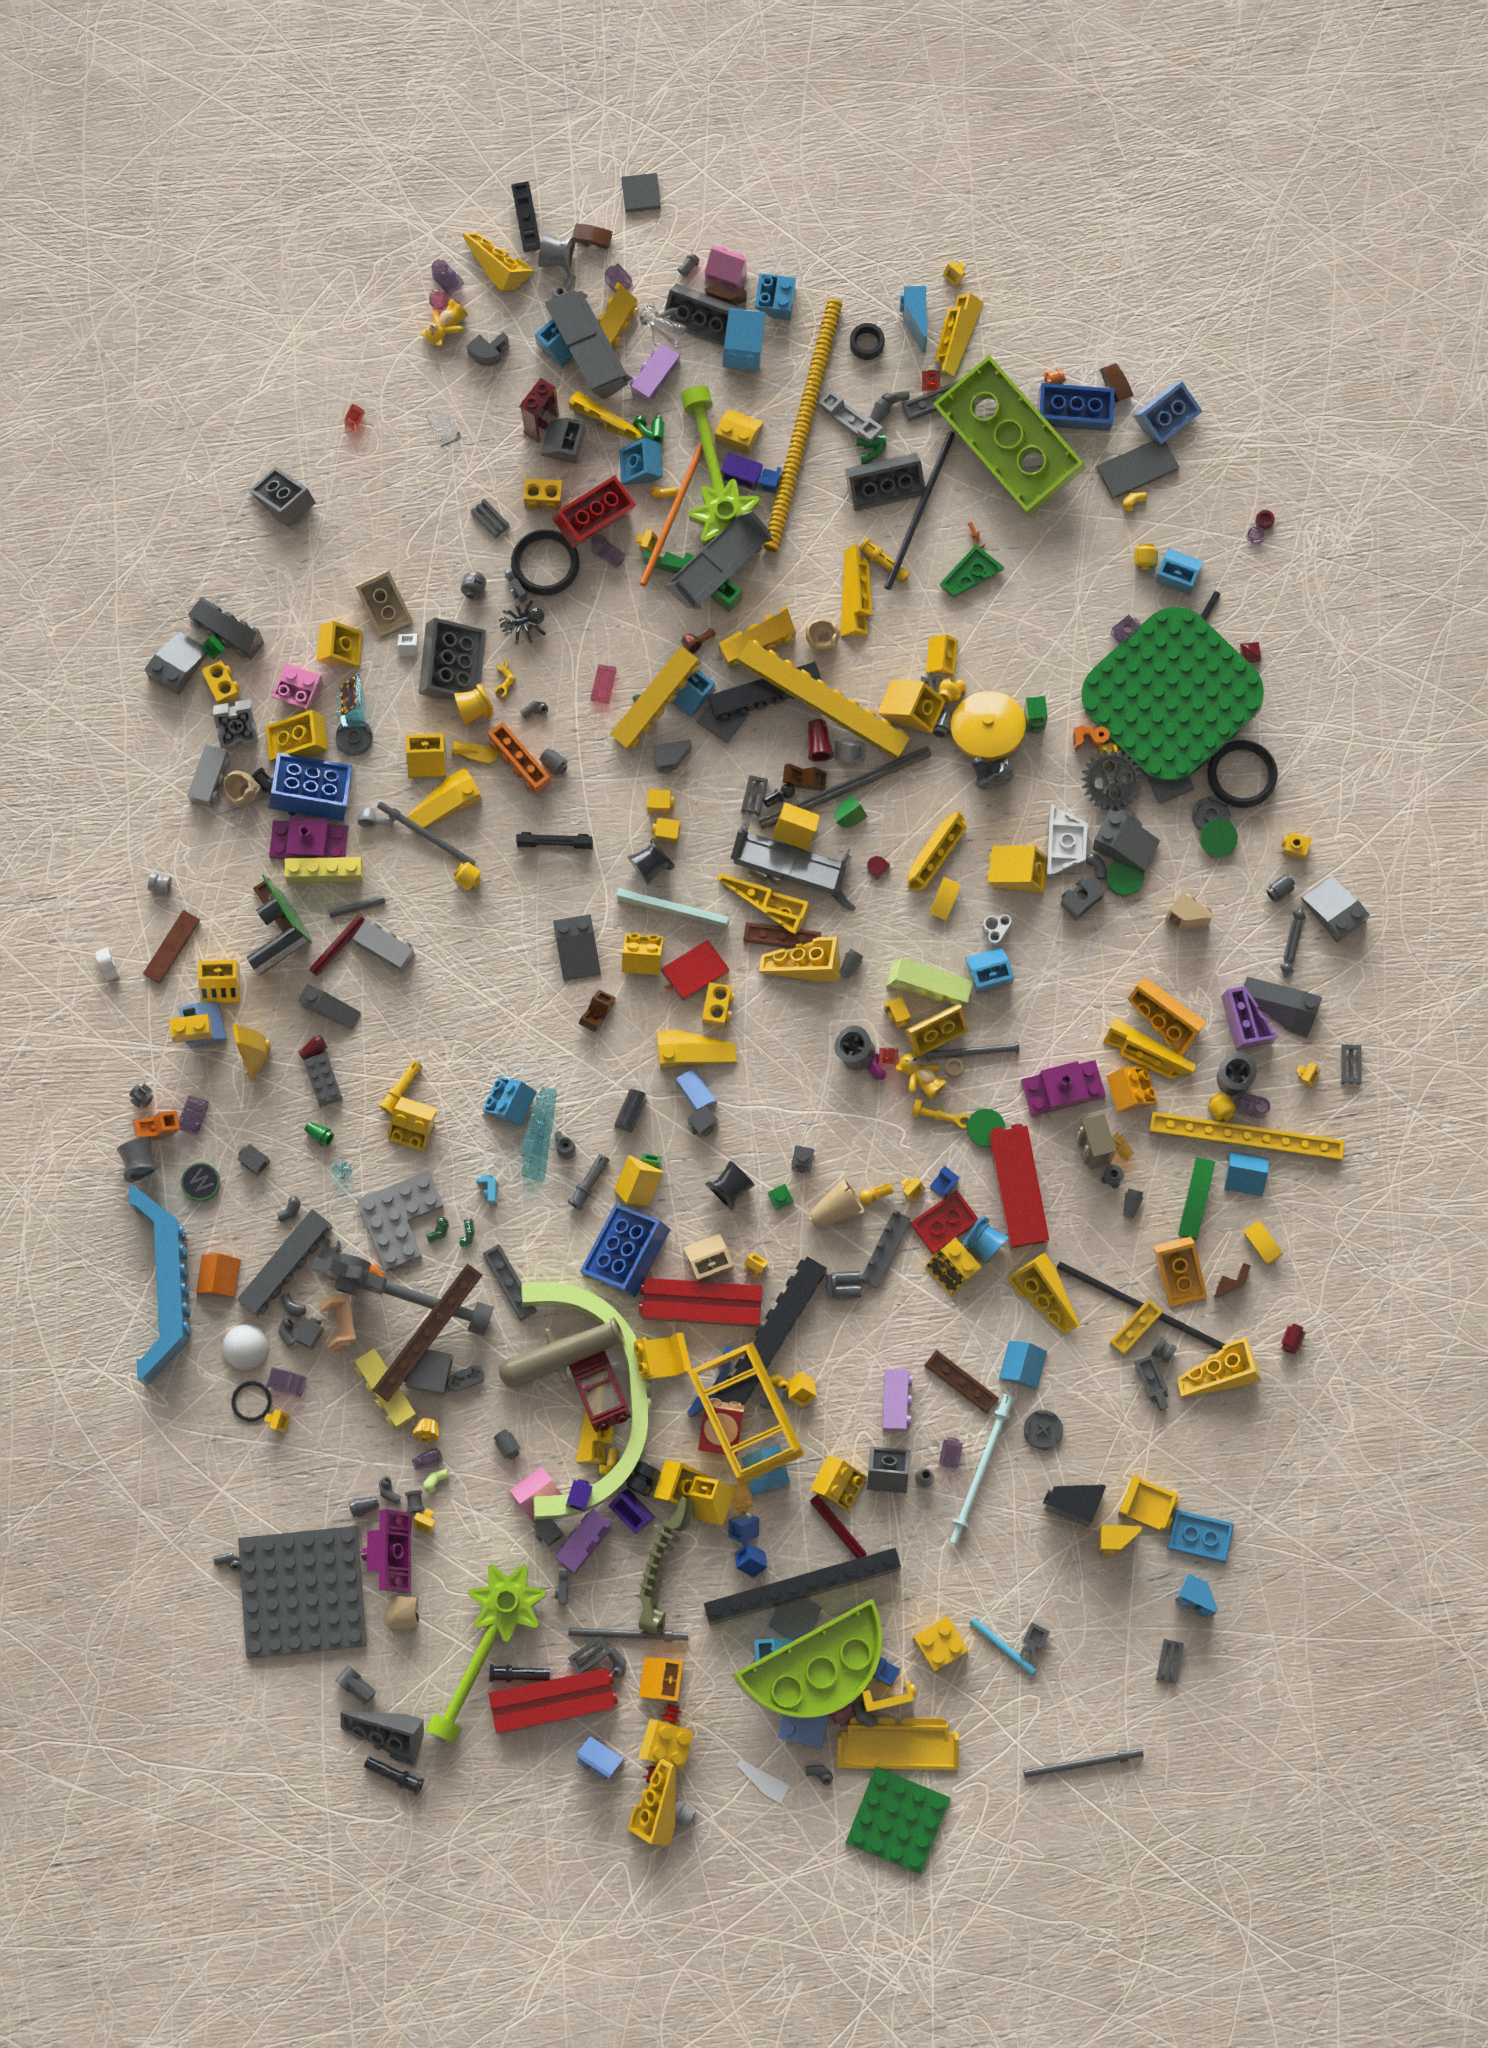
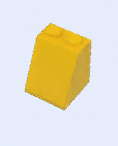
[877,680,946,733]
[987,845,1047,894]

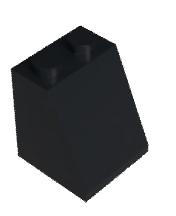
[1043,1484,1106,1528]

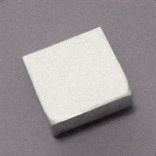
[397,634,417,657]

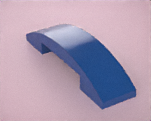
[687,1346,731,1417]

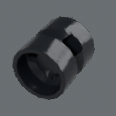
[626,1461,661,1497]

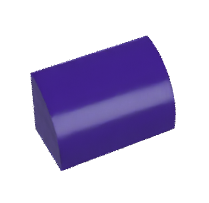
[721,452,763,491]
[608,1488,655,1534]

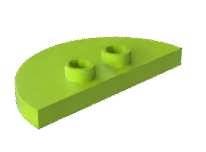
[732,1598,882,1719]

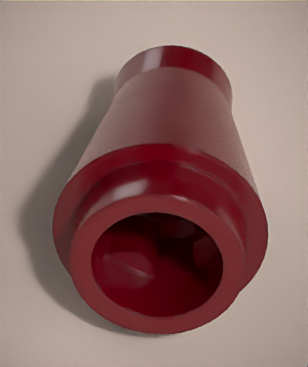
[298,1035,328,1060]

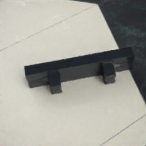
[511,181,541,252]

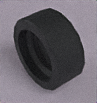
[850,323,885,360]

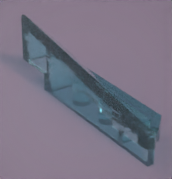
[520,1086,557,1182]

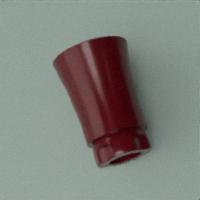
[808,719,834,762]

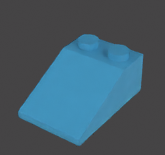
[899,286,927,352]
[722,308,766,371]

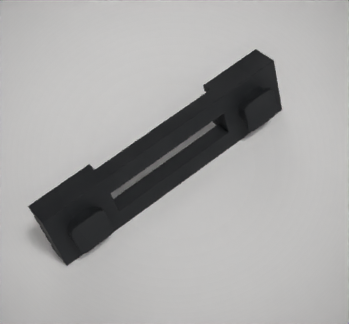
[516,832,593,849]

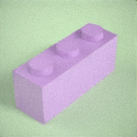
[630,344,680,405]
[882,1369,912,1432]

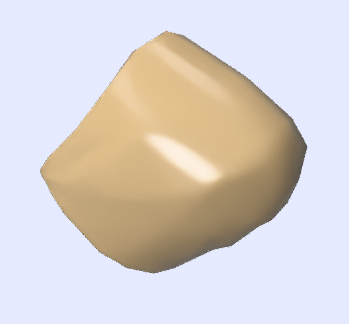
[385,1595,419,1631]

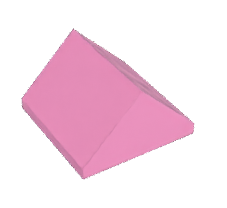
[510,1467,562,1522]

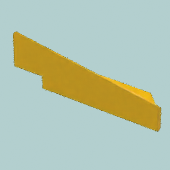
[935,293,983,376]
[840,544,873,637]
[1103,1018,1196,1079]
[576,1370,616,1464]

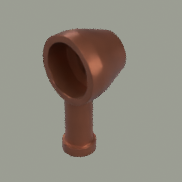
[681,628,716,654]

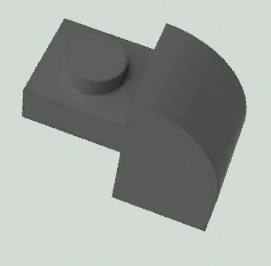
[466,332,509,366]

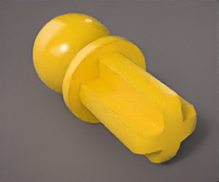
[859,1183,894,1205]

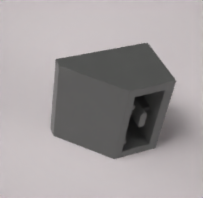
[541,418,586,464]

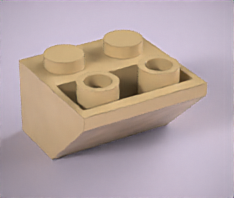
[1165,892,1214,931]
[683,1234,734,1282]

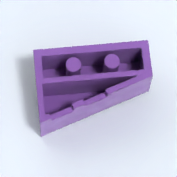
[1221,986,1278,1050]
[555,1508,612,1574]

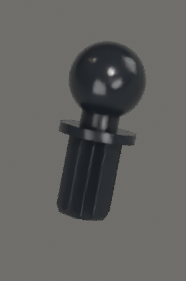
[763,784,795,808]

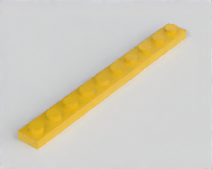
[1149,1112,1345,1161]

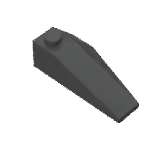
[1244,977,1323,1038]

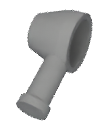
[552,273,577,299]
[357,807,394,828]

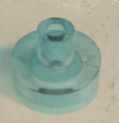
[332,1159,352,1179]

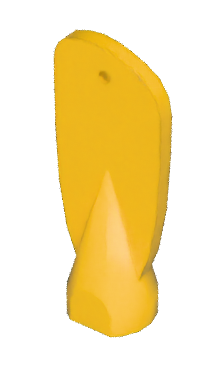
[451,740,499,764]

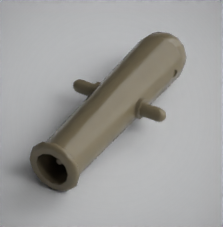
[499,1317,625,1388]

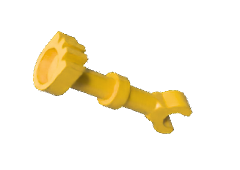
[911,1099,969,1130]

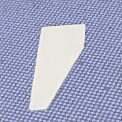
[737,1759,790,1803]

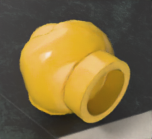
[938,679,966,704]

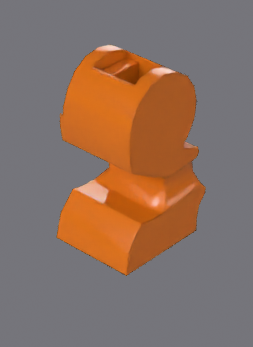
[1073,725,1110,751]

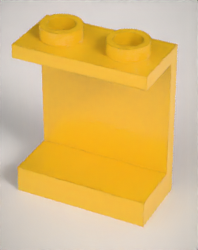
[633,1332,692,1380]

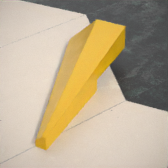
[568,391,651,442]
[717,873,811,935]

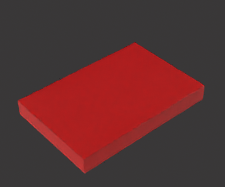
[661,940,730,1001]
[910,1190,978,1255]

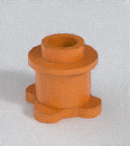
[1044,368,1066,385]

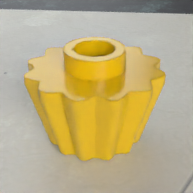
[413,1418,439,1442]

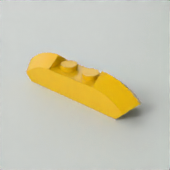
[908,812,967,891]

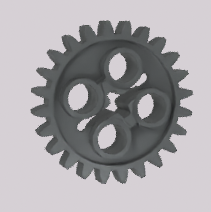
[1081,749,1143,810]

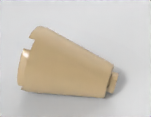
[809,1179,865,1228]

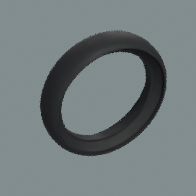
[511,529,580,596]
[1207,740,1278,808]

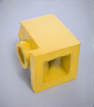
[1281,832,1312,861]
[884,996,911,1029]

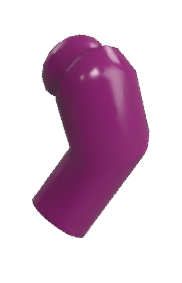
[867,1053,886,1080]

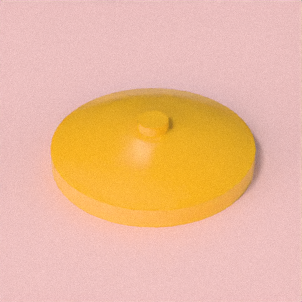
[951,692,1026,761]

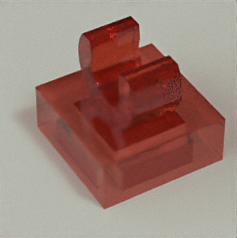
[922,370,941,391]

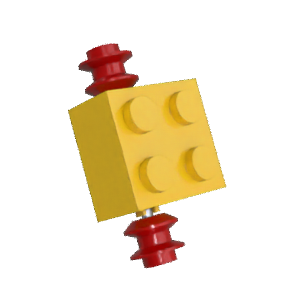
[638,1703,694,1784]

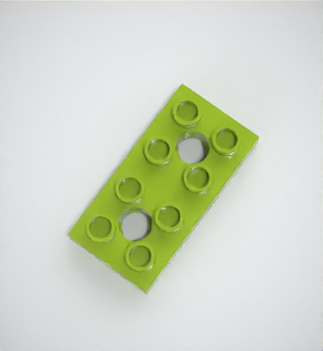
[933,355,1086,517]

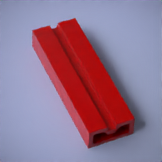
[988,1124,1050,1249]
[639,1278,762,1328]
[488,1668,618,1734]

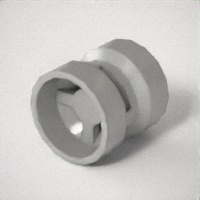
[148,873,172,895]
[675,1800,697,1827]

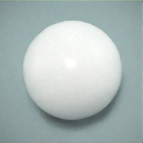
[222,1324,269,1371]

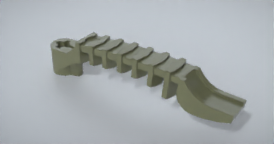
[637,1496,693,1636]

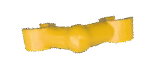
[495,659,515,699]

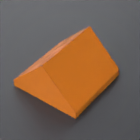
[196,1253,241,1298]

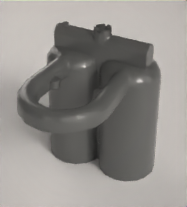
[825,1271,861,1299]

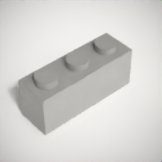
[187,744,231,807]
[353,920,415,973]

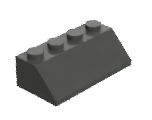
[661,283,744,346]
[845,453,925,511]

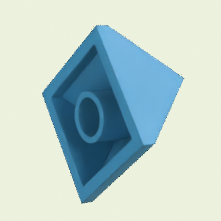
[1224,1151,1269,1196]
[999,1341,1047,1389]

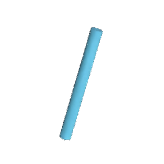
[969,1618,1036,1675]

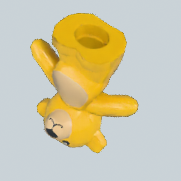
[421,300,468,347]
[895,1051,947,1100]

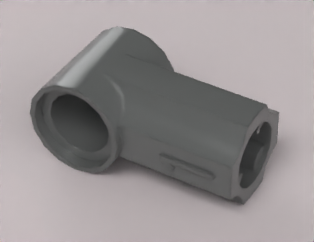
[335,1665,376,1705]

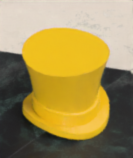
[454,683,493,726]

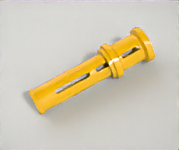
[858,538,910,582]
[378,1060,423,1115]

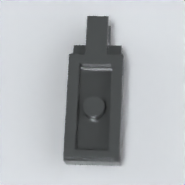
[1134,1355,1168,1411]

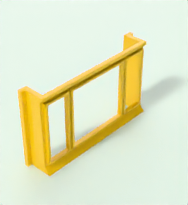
[687,1341,805,1486]

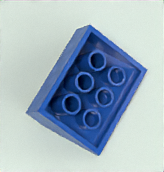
[268,752,352,821]
[580,1204,671,1298]

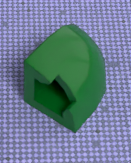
[834,795,868,827]

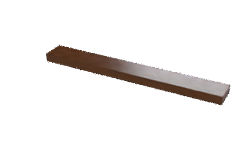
[372,1263,483,1402]

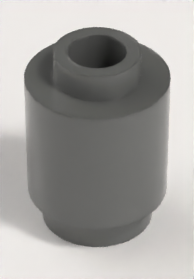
[539,748,568,775]
[1266,875,1295,902]
[493,1429,521,1460]

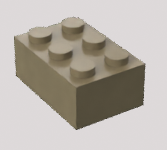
[1076,1114,1116,1169]

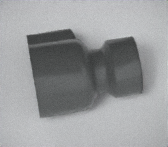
[554,1131,576,1160]

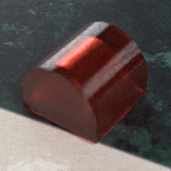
[344,404,365,430]
[878,1047,899,1065]

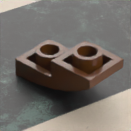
[572,223,613,250]
[1100,363,1134,403]

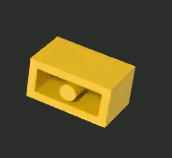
[169,1014,213,1043]

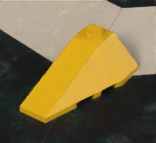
[462,232,535,292]
[759,937,840,982]
[232,1024,271,1080]
[657,1030,737,1069]
[1007,1253,1080,1334]
[1177,1337,1262,1398]

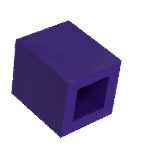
[566,1479,593,1512]

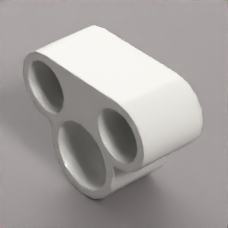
[983,914,1012,946]
[95,948,120,981]

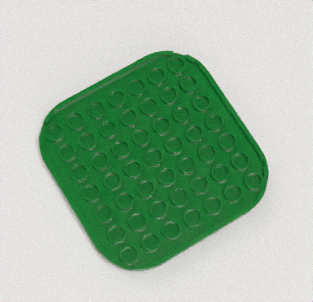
[1081,607,1264,781]

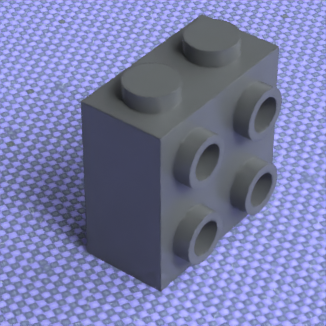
[403,1349,454,1395]

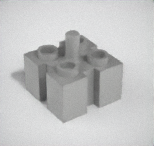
[213,699,258,749]

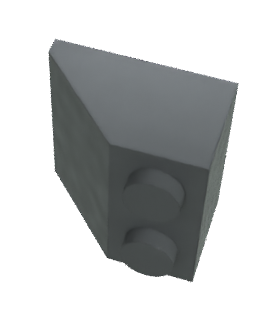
[867,1446,910,1493]

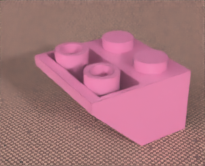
[705,245,747,291]
[272,663,323,710]

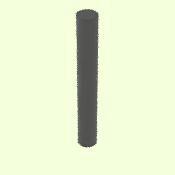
[328,896,385,918]

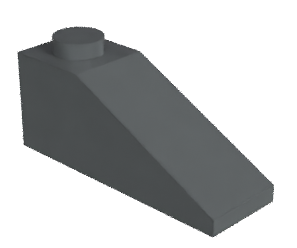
[298,984,361,1030]

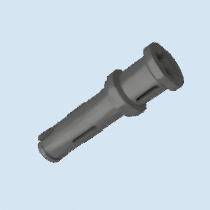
[567,1154,610,1210]

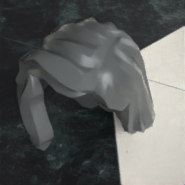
[972,757,1015,790]

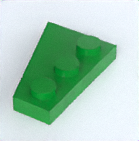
[940,545,1004,598]

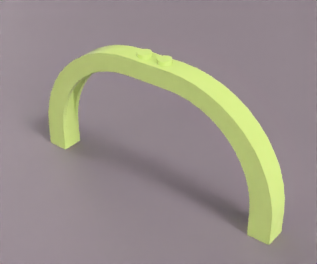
[521,1282,651,1520]

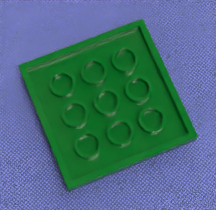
[845,1766,950,1875]

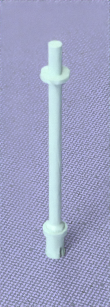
[950,1394,1015,1545]

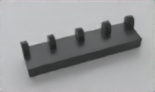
[860,1209,911,1289]

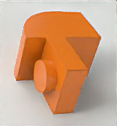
[133,1111,180,1140]

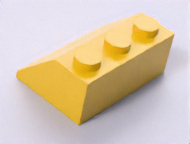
[904,1005,969,1057]

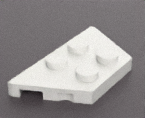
[1047,804,1088,876]

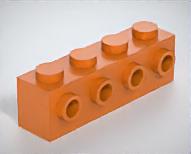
[488,722,551,795]

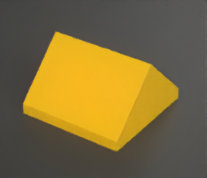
[772,802,820,851]
[614,1155,664,1206]

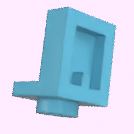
[476,1175,497,1205]

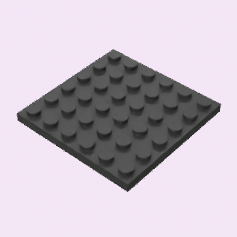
[238,1526,367,1658]

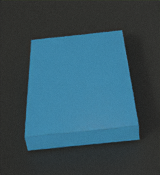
[1167,1510,1234,1563]

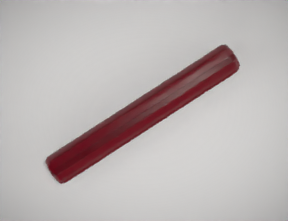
[309,915,365,976]
[810,1495,867,1559]

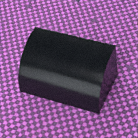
[614,1089,647,1133]

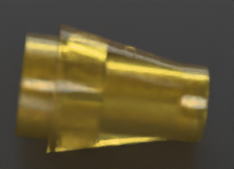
[1112,1132,1134,1160]

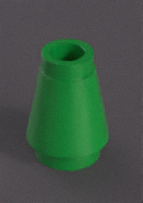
[304,1121,334,1146]

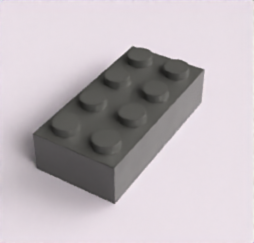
[303,1052,343,1107]

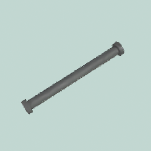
[926,1042,1019,1061]

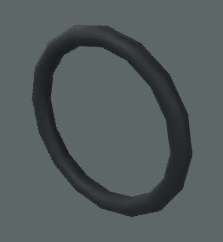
[231,1381,272,1422]

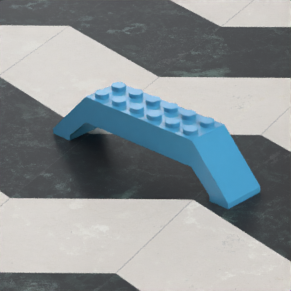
[129,1185,192,1385]

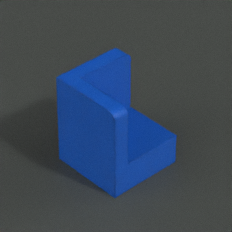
[758,466,781,494]
[930,1165,960,1199]
[728,1512,759,1544]
[735,1543,767,1577]
[873,1657,900,1687]

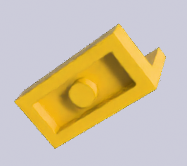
[926,634,958,676]

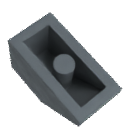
[653,739,692,774]

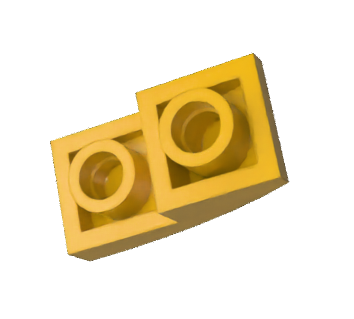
[929,877,961,920]
[1243,1220,1284,1265]

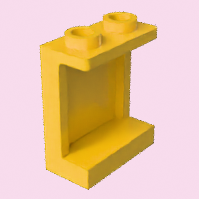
[1118,1475,1180,1532]
[861,1681,917,1712]

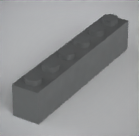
[237,1209,332,1317]

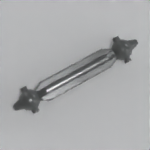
[1280,906,1306,978]

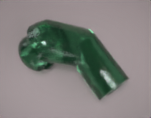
[426,1217,449,1244]
[459,1219,475,1248]

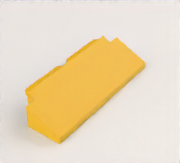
[837,1716,959,1770]

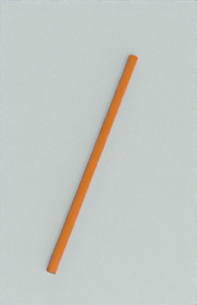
[639,439,703,587]

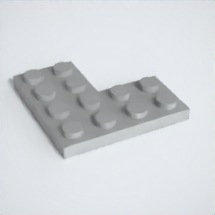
[357,1170,444,1271]

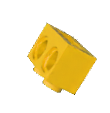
[523,478,563,510]
[201,660,241,705]
[702,982,735,1028]

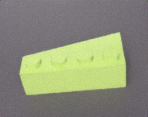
[886,958,973,1006]

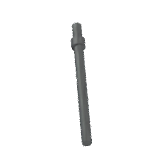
[377,801,476,866]
[568,1628,688,1642]
[1023,1748,1144,1778]

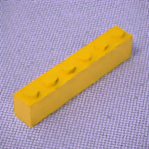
[610,646,701,750]

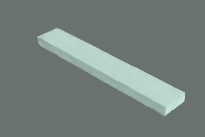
[617,888,729,929]

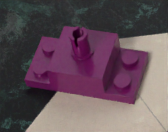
[269,817,349,859]
[1021,1060,1106,1117]
[361,1509,412,1593]

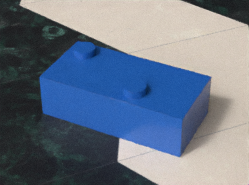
[1038,383,1115,431]

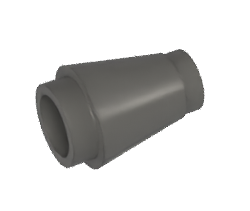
[869,399,892,424]
[933,709,952,738]
[839,949,863,979]
[1123,1188,1144,1218]
[915,1468,935,1488]
[349,1496,379,1518]

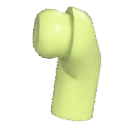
[423,1469,449,1494]

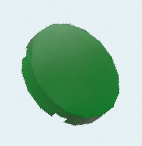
[1199,819,1238,857]
[1106,861,1144,896]
[967,1108,1005,1147]

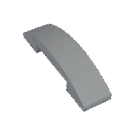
[818,390,883,441]

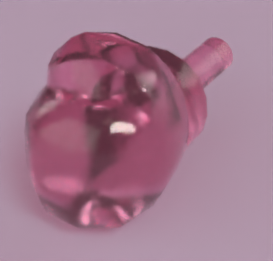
[429,289,461,310]
[830,1704,864,1727]

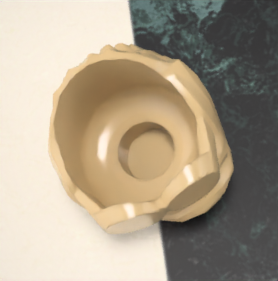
[806,619,841,651]
[224,771,260,806]

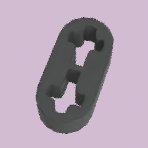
[448,1365,484,1392]

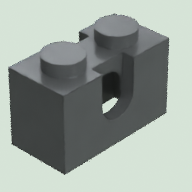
[1061,875,1105,921]

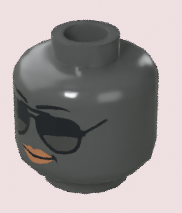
[461,571,487,600]

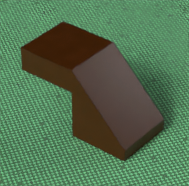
[704,282,747,305]
[783,763,827,791]
[578,990,616,1032]
[1214,1263,1251,1298]

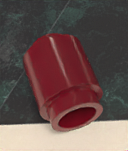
[1281,1324,1306,1354]

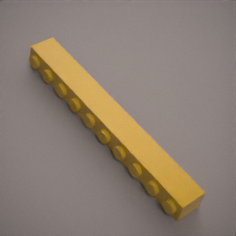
[736,640,910,759]

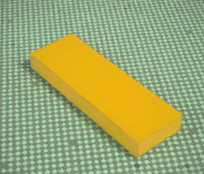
[1110,1299,1163,1355]

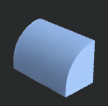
[676,1070,717,1112]

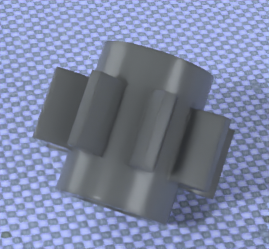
[129,1083,154,1108]

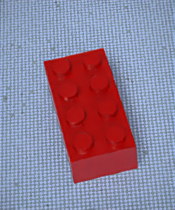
[552,475,636,549]

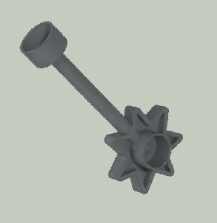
[311,1254,494,1337]

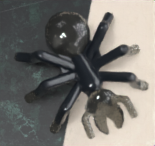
[499,600,546,645]

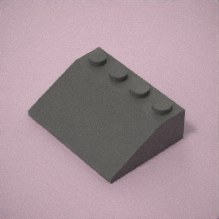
[419,617,486,700]

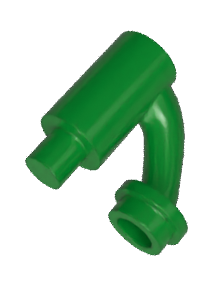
[633,415,665,443]
[856,434,886,465]

